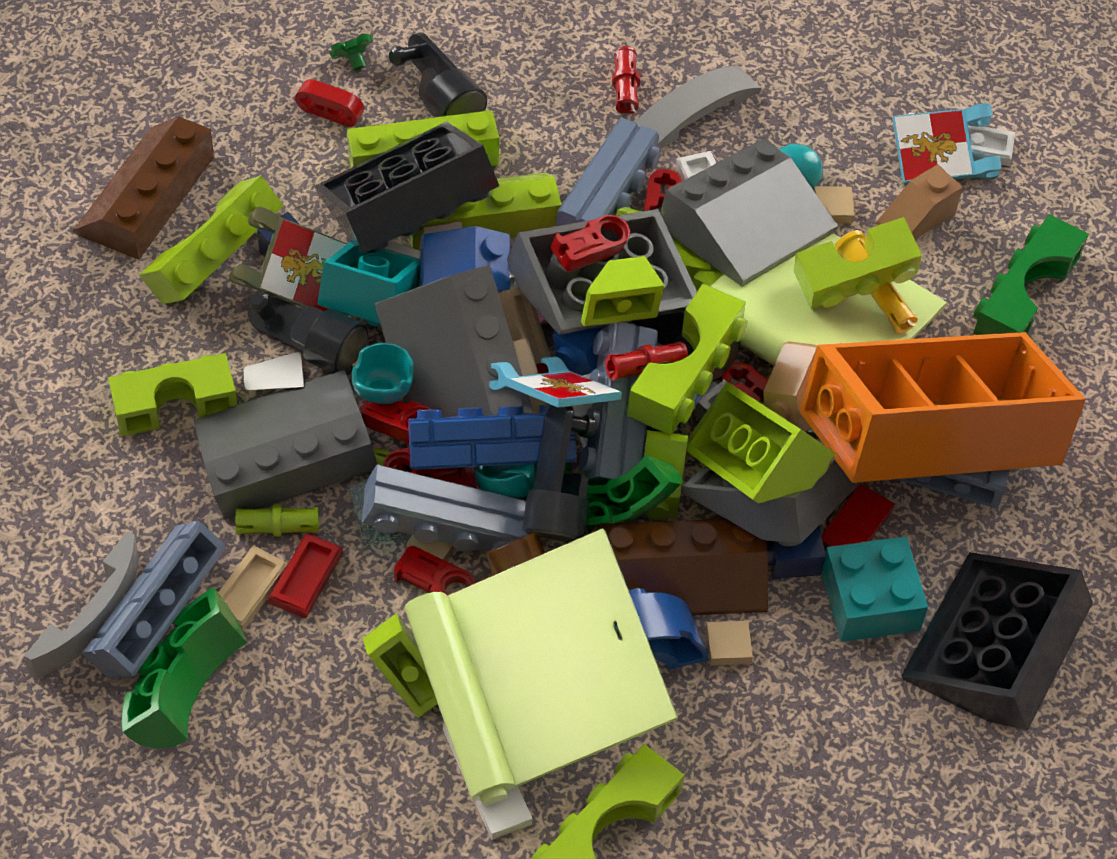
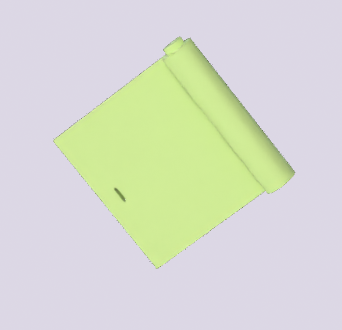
[710,233,947,366]
[404,529,678,805]

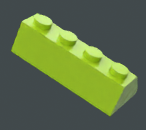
[410,172,562,251]
[686,382,836,504]

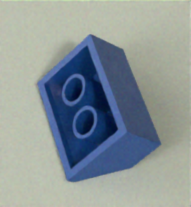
[420,226,510,293]

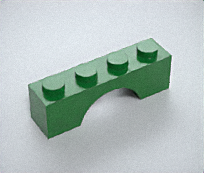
[973,214,1089,335]

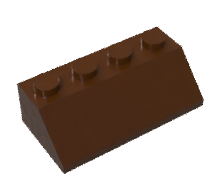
[73,116,214,260]
[598,519,768,616]

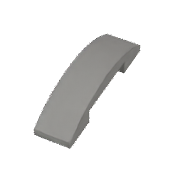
[635,66,761,149]
[24,531,139,679]

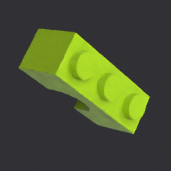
[794,217,922,310]
[108,353,237,437]

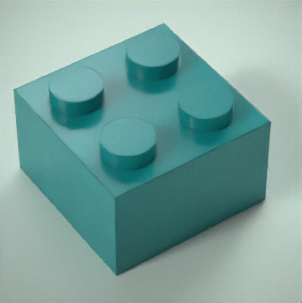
[317,242,420,327]
[821,536,928,642]

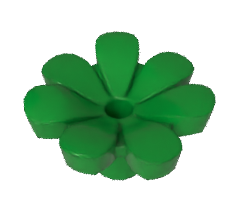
[329,33,373,71]

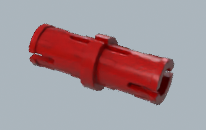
[612,46,640,114]
[605,341,689,381]

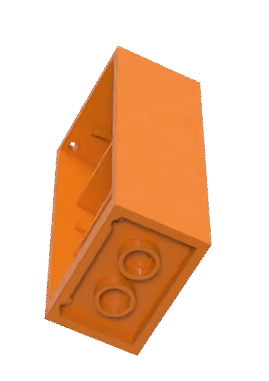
[799,332,1086,483]

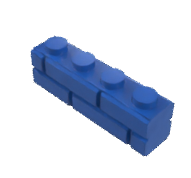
[408,404,576,470]

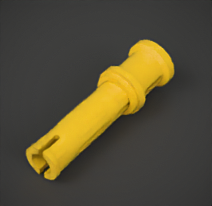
[835,230,918,334]

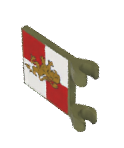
[229,207,347,311]

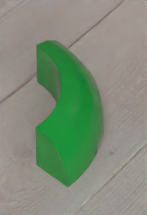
[525,455,683,526]
[122,587,247,749]

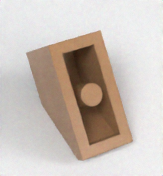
[877,164,963,239]
[763,341,817,432]

